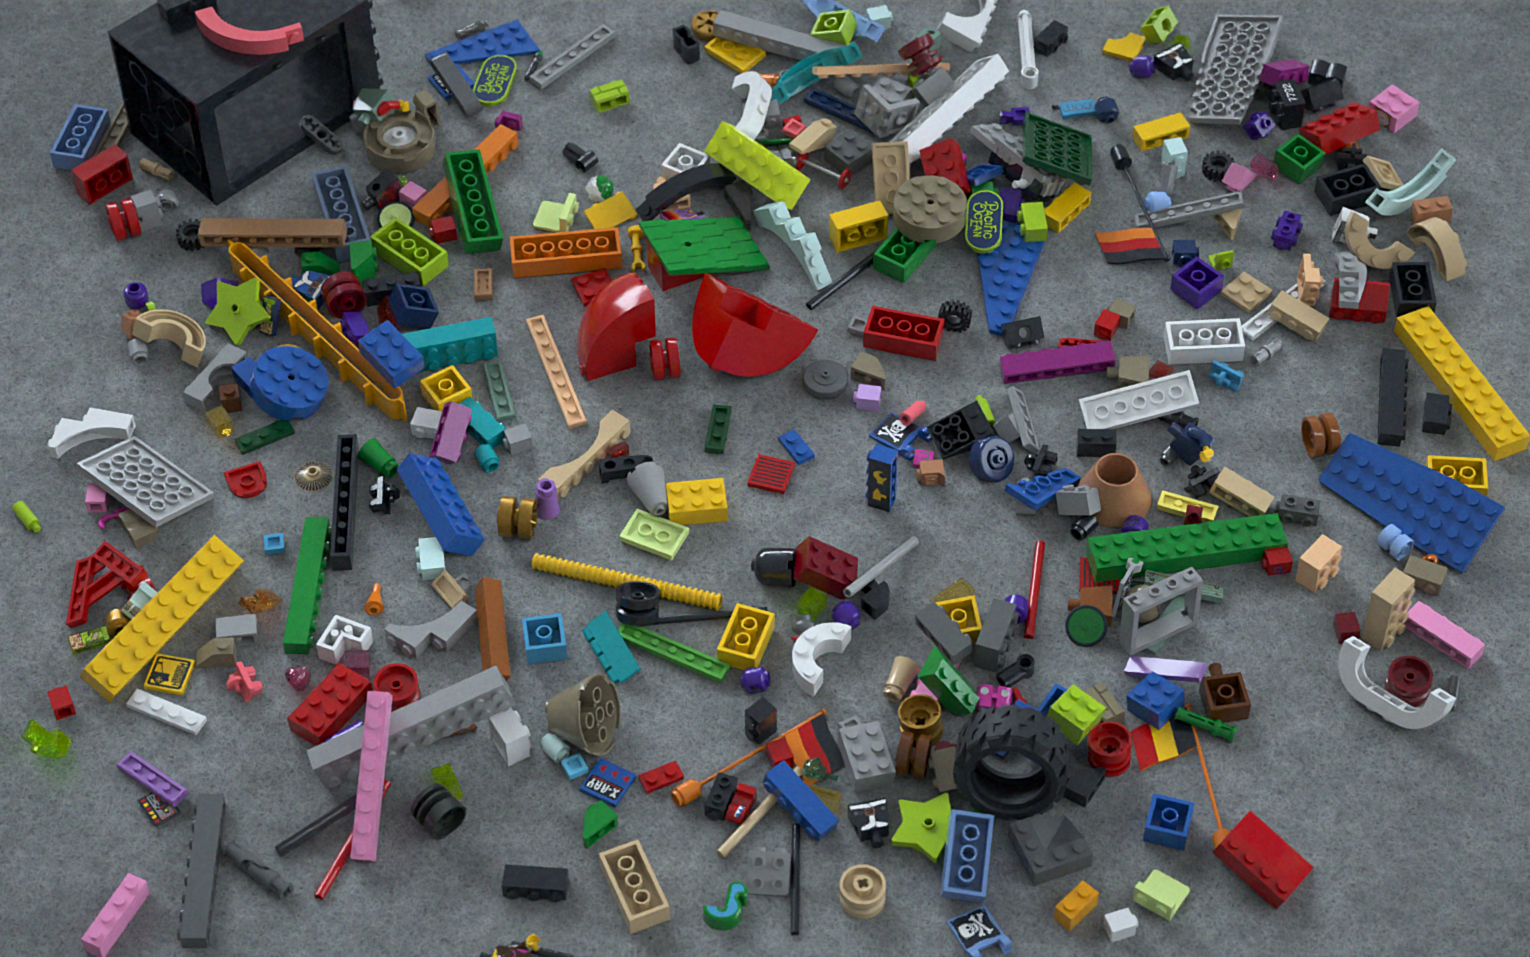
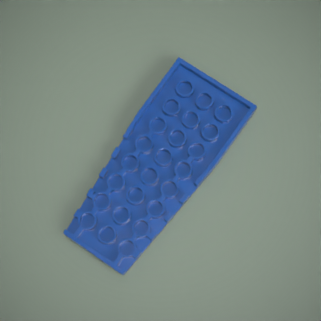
[1319,433,1505,574]

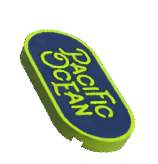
[473,55,517,107]
[965,190,1003,254]

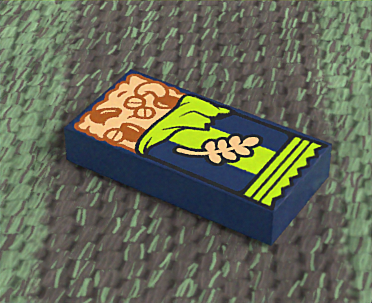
[259,295,281,336]

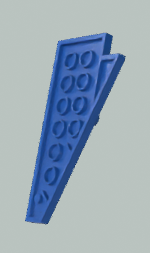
[977,220,1048,336]

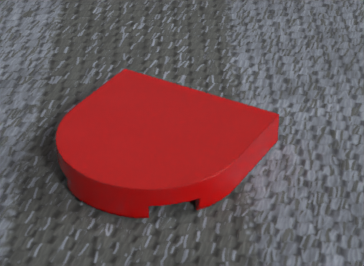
[223,461,267,498]

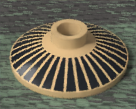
[294,462,333,492]

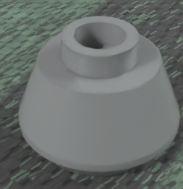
[157,189,179,211]

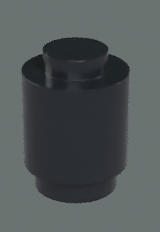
[1070,514,1098,541]

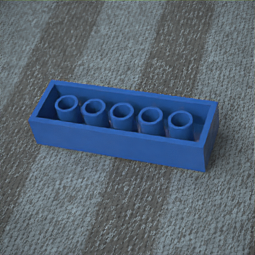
[396,453,485,556]

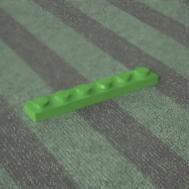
[618,623,731,684]

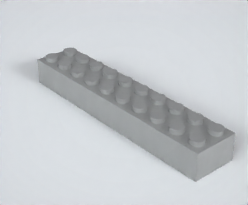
[307,666,515,789]

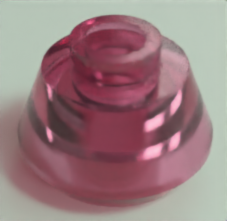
[285,665,311,691]

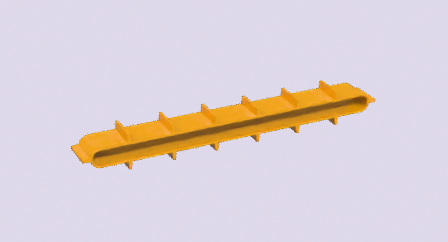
[227,240,407,422]

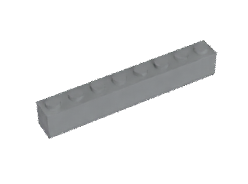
[712,10,846,60]

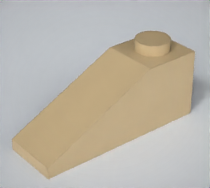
[788,118,837,154]

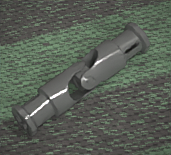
[220,839,294,900]

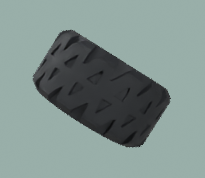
[953,705,1070,820]

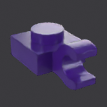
[999,107,1030,125]

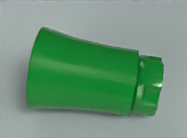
[358,438,399,479]

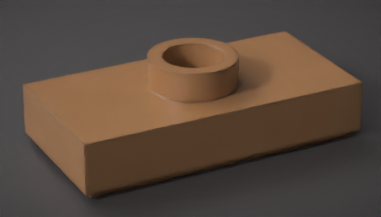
[474,268,493,301]

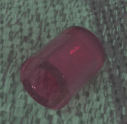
[1250,153,1278,179]

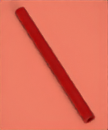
[1024,540,1045,639]

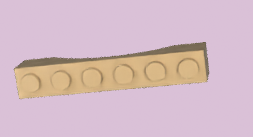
[538,410,631,499]

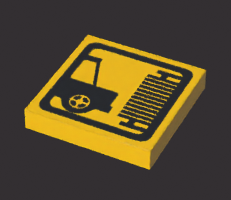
[143,653,195,696]

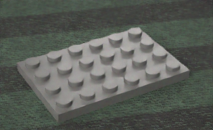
[76,436,214,527]

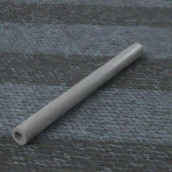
[843,536,919,598]

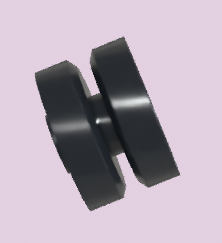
[616,581,660,626]

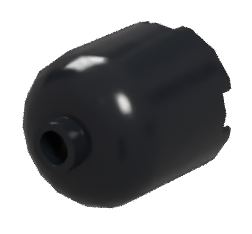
[751,548,797,587]

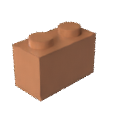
[1410,196,1453,224]

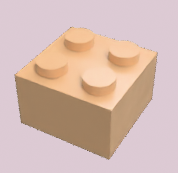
[1295,534,1342,593]

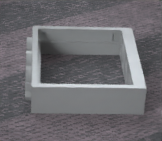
[1119,567,1203,656]

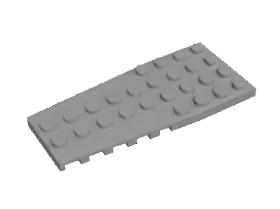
[1188,14,1284,125]

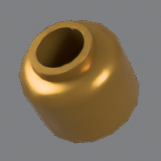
[105,608,131,637]

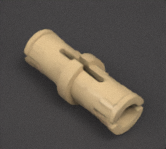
[139,158,175,181]

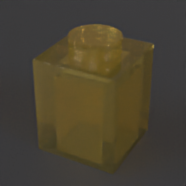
[205,405,235,439]

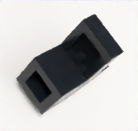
[860,573,890,620]

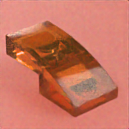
[238,589,282,614]

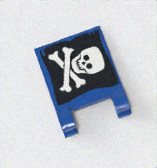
[869,412,932,461]

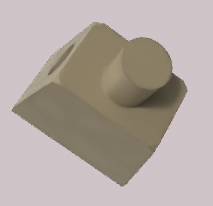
[1106,356,1150,389]

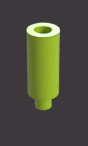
[975,395,996,428]
[12,501,41,533]

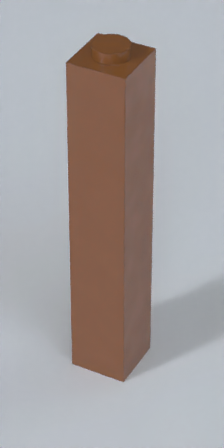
[475,577,510,682]

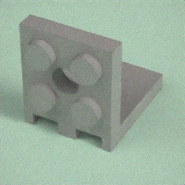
[854,84,920,138]

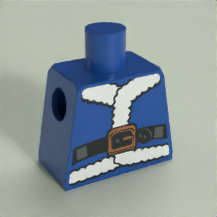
[291,270,330,310]

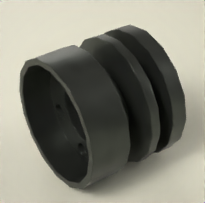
[410,783,467,840]

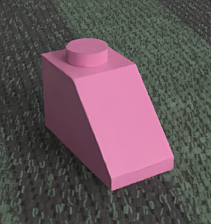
[1222,163,1258,192]

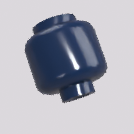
[1094,96,1119,123]

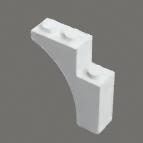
[47,408,135,458]

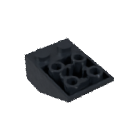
[926,401,995,459]

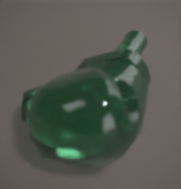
[803,757,838,781]

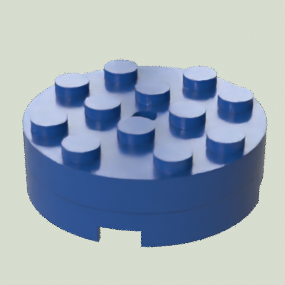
[249,346,329,421]

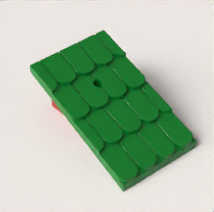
[639,217,770,291]

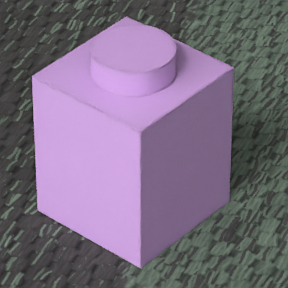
[853,384,881,412]

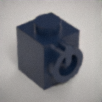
[1172,240,1199,267]

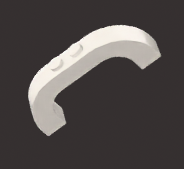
[732,71,772,140]
[1338,636,1456,729]

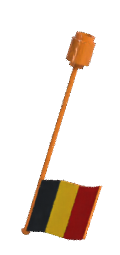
[1131,704,1231,848]

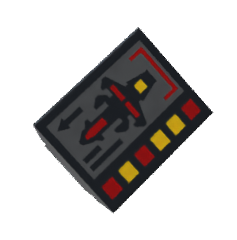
[137,792,181,826]

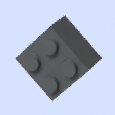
[824,129,873,176]

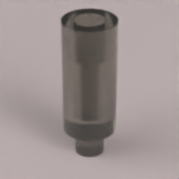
[454,21,489,41]

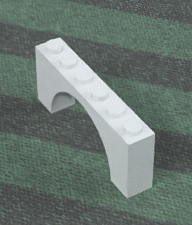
[937,0,998,52]

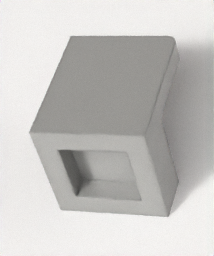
[993,413,1020,443]

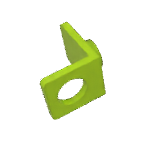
[1208,250,1234,271]

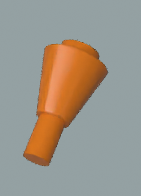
[364,583,384,615]

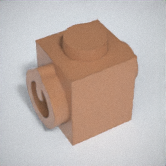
[121,310,141,339]

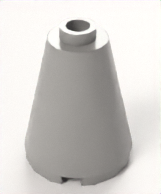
[626,462,668,516]

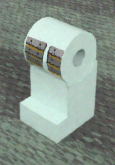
[121,582,157,620]

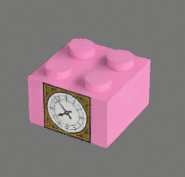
[1369,84,1420,133]

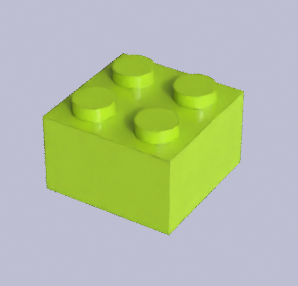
[810,10,858,45]
[1046,684,1106,746]

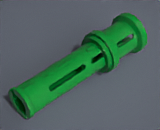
[1175,707,1238,744]

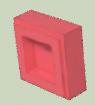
[782,118,806,139]

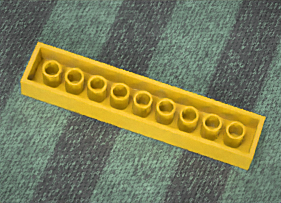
[1394,306,1530,461]
[80,535,244,703]

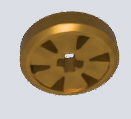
[691,10,719,41]

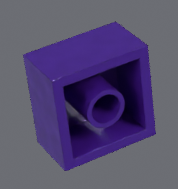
[1170,257,1224,310]

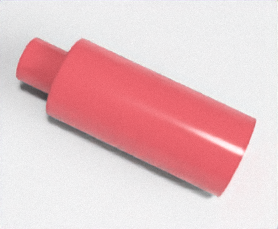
[899,401,926,426]

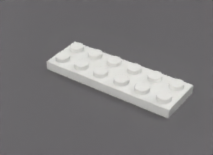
[1079,370,1200,429]

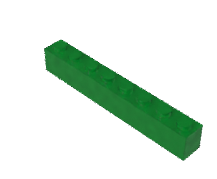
[283,517,332,655]

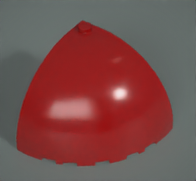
[577,272,656,381]
[692,273,819,377]

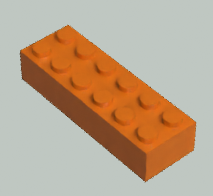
[510,227,622,278]

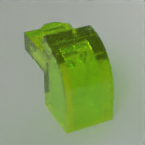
[21,719,73,759]

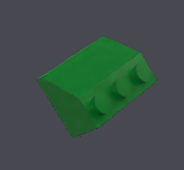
[918,647,979,717]

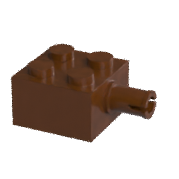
[1199,663,1251,722]

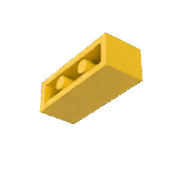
[1132,112,1190,152]
[1044,182,1092,233]

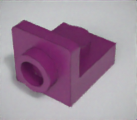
[494,110,523,131]

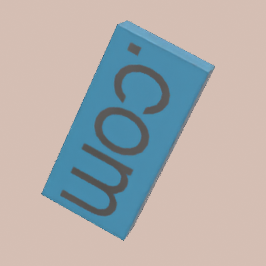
[1059,99,1096,119]

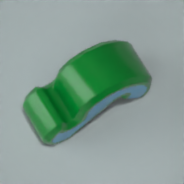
[703,882,748,930]

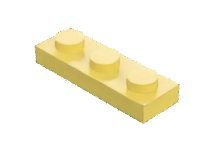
[1157,490,1219,523]

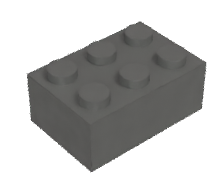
[974,598,1019,673]

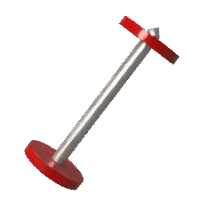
[795,153,852,190]

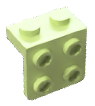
[533,193,579,233]
[1133,870,1190,921]

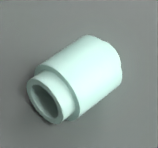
[540,733,570,763]

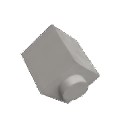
[502,424,533,455]

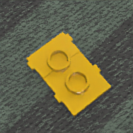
[583,191,638,229]

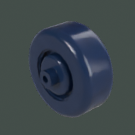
[969,436,1014,482]

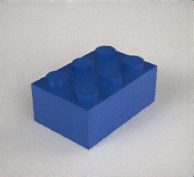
[358,320,424,389]

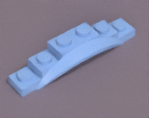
[800,0,886,43]

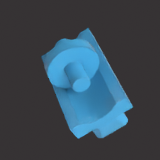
[1207,360,1244,392]

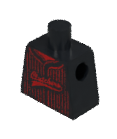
[361,168,401,211]

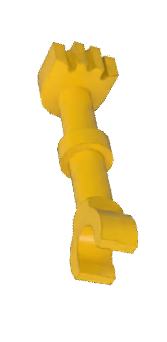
[628,225,645,272]

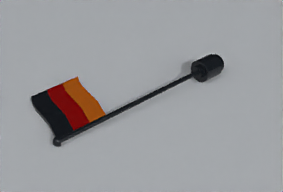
[1095,144,1170,264]

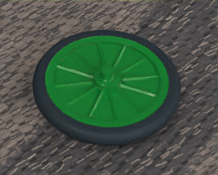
[1065,605,1108,647]

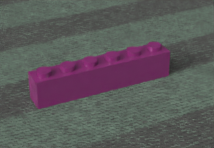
[999,341,1115,384]

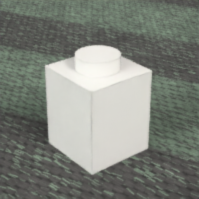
[1103,908,1138,943]

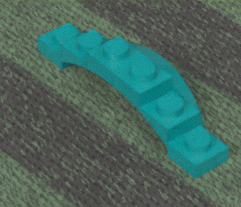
[770,41,863,104]

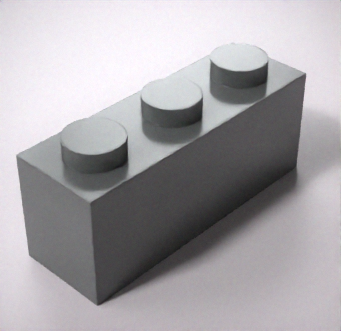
[915,602,973,665]

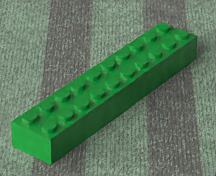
[1085,513,1288,583]

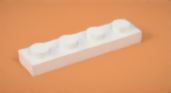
[126,689,207,735]

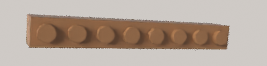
[198,218,347,248]

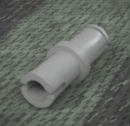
[1250,338,1283,366]

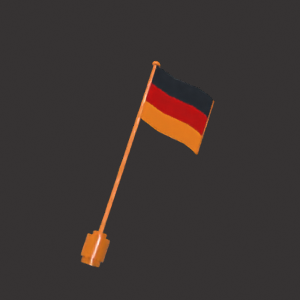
[670,709,844,807]

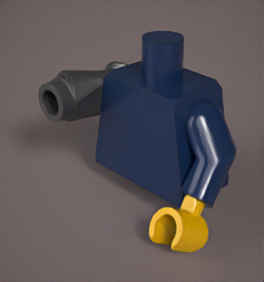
[1159,422,1216,466]

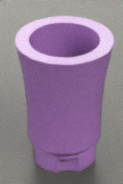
[535,478,560,520]

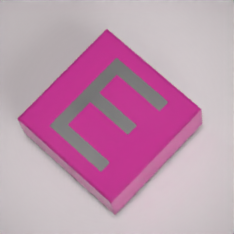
[913,449,934,468]

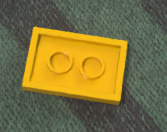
[704,37,766,74]

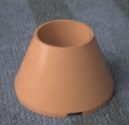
[1076,453,1152,528]

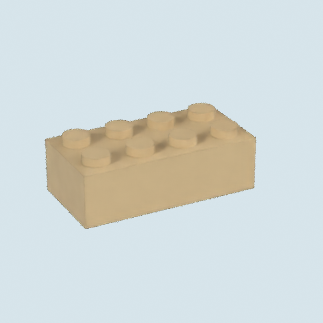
[1361,568,1415,651]
[599,840,670,934]

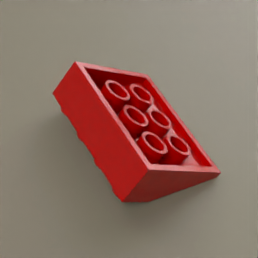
[1212,810,1314,909]

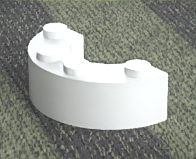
[792,622,851,697]

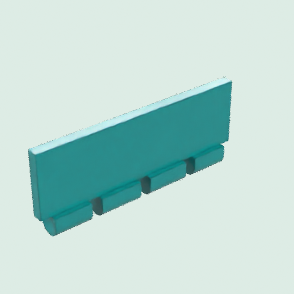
[582,610,641,684]

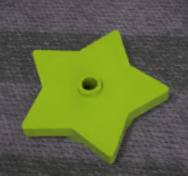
[205,278,271,346]
[891,793,951,863]

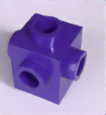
[1243,111,1275,140]

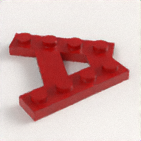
[66,541,148,628]

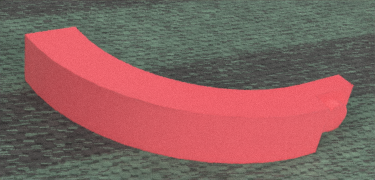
[195,7,304,55]

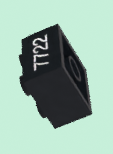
[1269,79,1306,130]

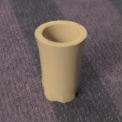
[883,656,920,703]

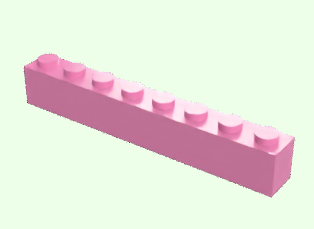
[350,691,393,862]

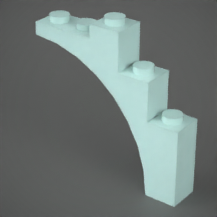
[753,201,833,291]

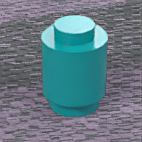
[474,444,500,473]

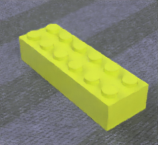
[704,121,811,210]

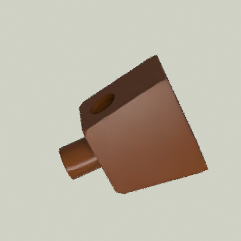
[1067,586,1112,627]

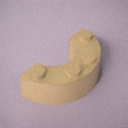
[1345,211,1415,269]
[1406,217,1467,282]
[132,309,206,368]

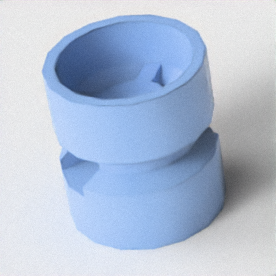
[1376,524,1414,561]

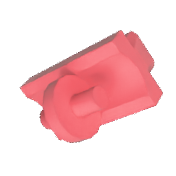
[226,662,263,702]

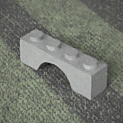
[183,343,248,412]

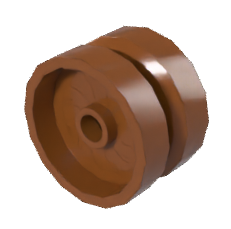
[1301,412,1341,458]

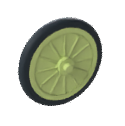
[377,202,415,228]

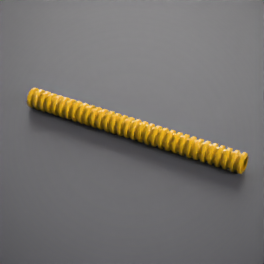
[531,553,722,611]

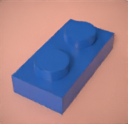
[778,429,815,465]

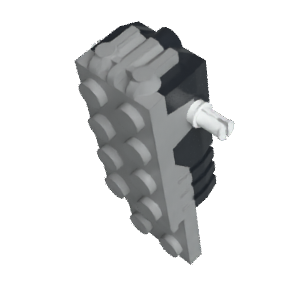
[970,123,1065,202]

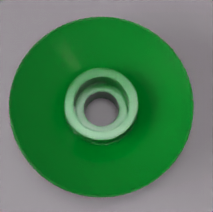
[757,138,792,147]

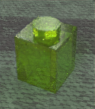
[797,587,827,621]

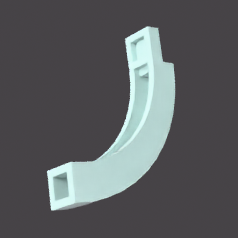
[1365,148,1456,216]

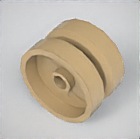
[839,865,886,919]

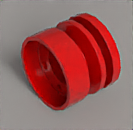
[1088,722,1132,777]

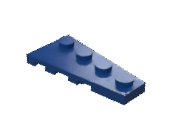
[1004,468,1081,510]

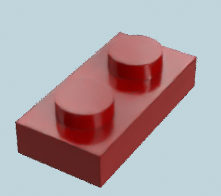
[638,760,684,794]

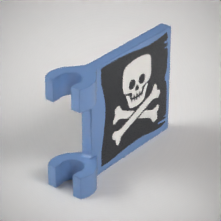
[947,905,1012,957]

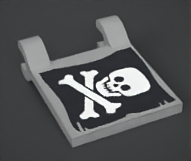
[1111,558,1143,617]

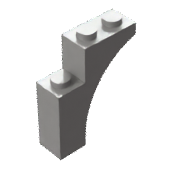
[384,601,478,658]

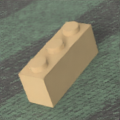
[1267,290,1330,342]
[1209,467,1274,517]

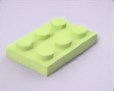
[619,509,689,560]

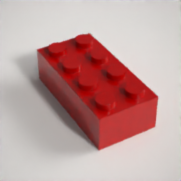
[1299,102,1380,155]
[863,306,944,361]
[287,663,372,746]

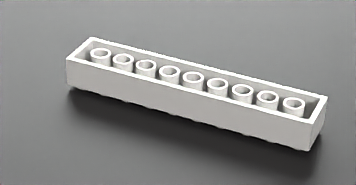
[889,54,1009,168]

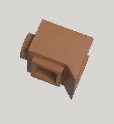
[916,459,945,487]

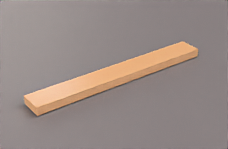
[526,315,587,429]

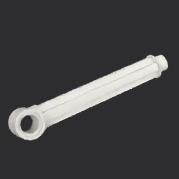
[1017,10,1039,89]

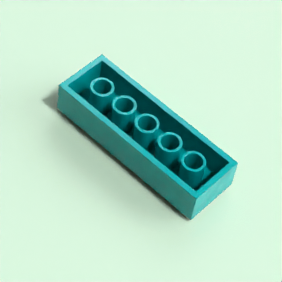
[402,317,498,374]

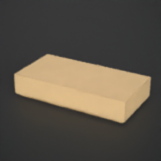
[431,570,469,609]

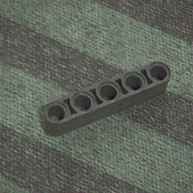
[430,52,483,118]

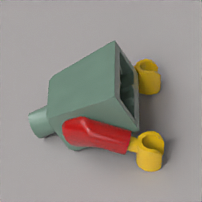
[354,88,409,127]

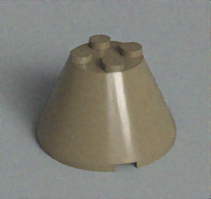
[545,673,621,756]

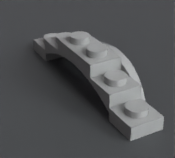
[1335,251,1367,309]

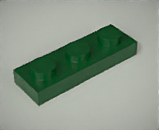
[704,404,732,454]
[234,420,295,455]

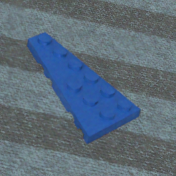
[425,19,540,67]

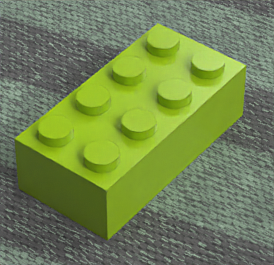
[370,217,449,286]

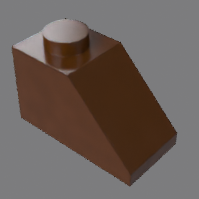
[218,382,243,414]

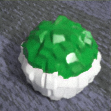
[585,175,614,203]

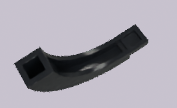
[635,163,737,221]

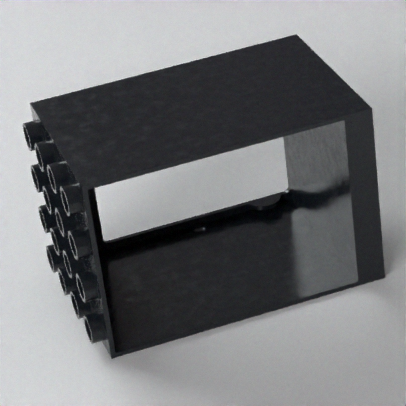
[108,0,383,206]

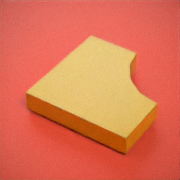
[1102,32,1146,62]

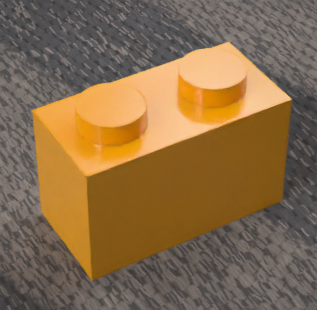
[1054,880,1099,932]

